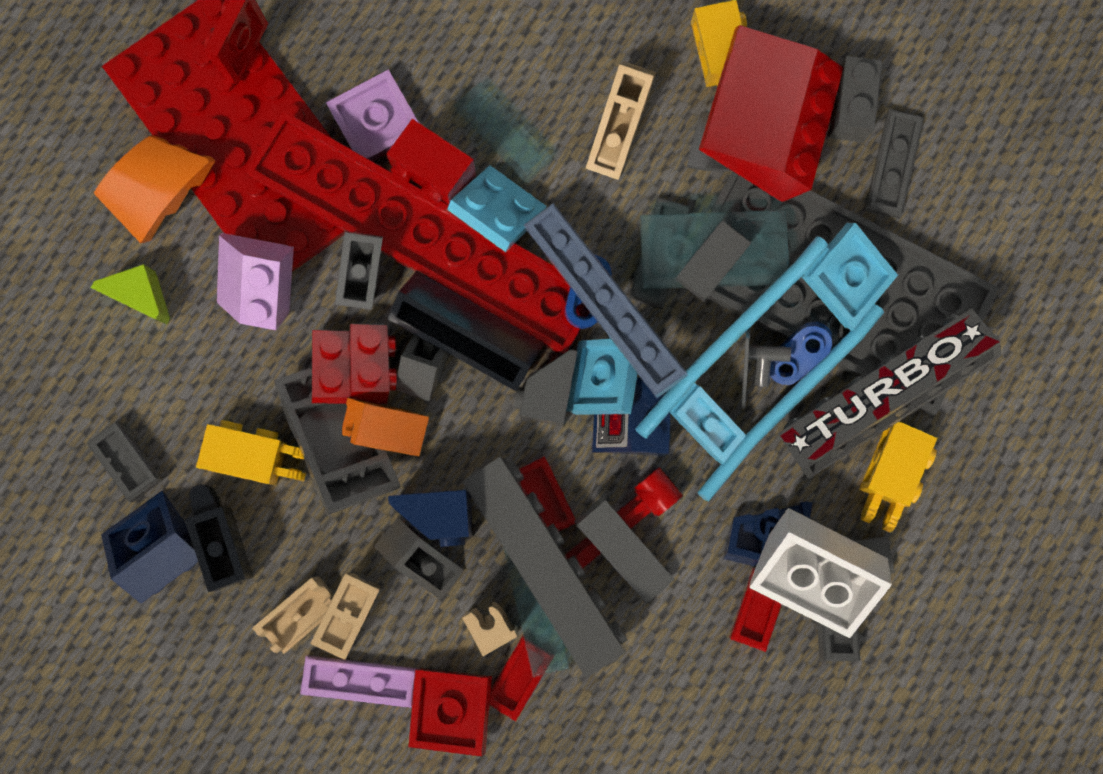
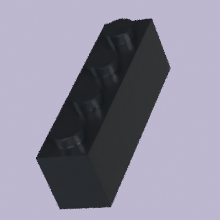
[387,271,544,391]

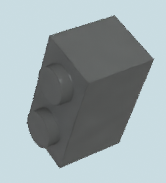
[829,56,882,143]

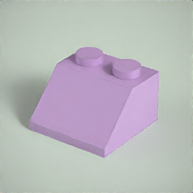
[217,233,294,330]

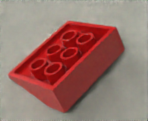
[699,25,843,202]

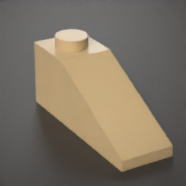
[585,61,657,180]

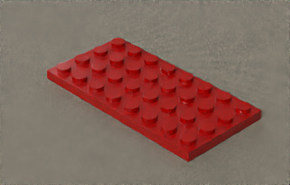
[102,0,345,272]

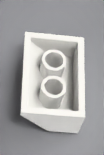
[749,508,892,638]

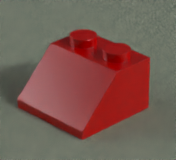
[387,118,476,205]

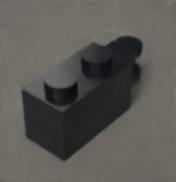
[185,484,254,592]

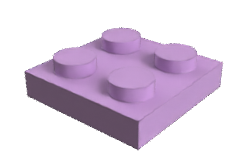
[326,69,418,162]

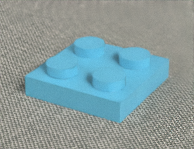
[447,165,547,252]
[566,339,637,415]

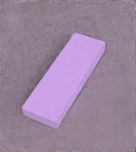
[300,655,418,708]

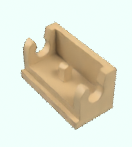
[310,573,381,660]
[252,576,334,654]
[462,602,519,656]

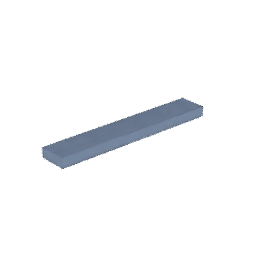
[524,203,688,398]

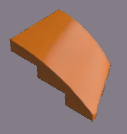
[94,135,215,244]

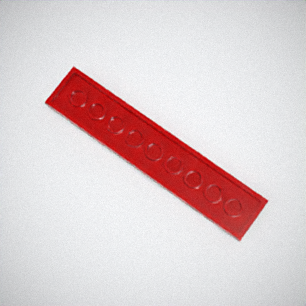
[245,110,589,355]

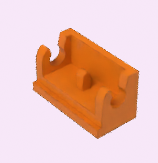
[342,398,429,456]

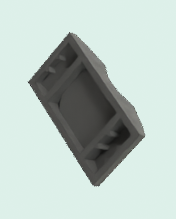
[274,368,401,515]

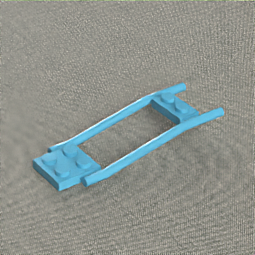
[635,223,898,502]

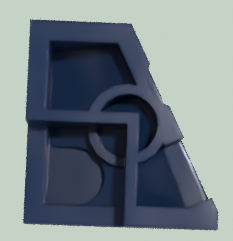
[723,501,812,567]

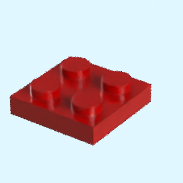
[204,0,269,85]
[408,668,492,757]

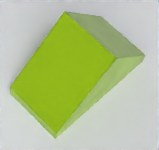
[91,264,170,325]

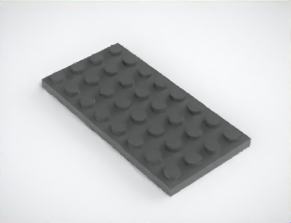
[674,171,999,416]

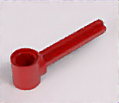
[566,467,683,568]

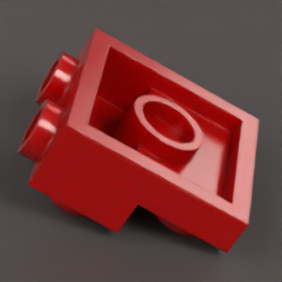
[312,324,396,404]

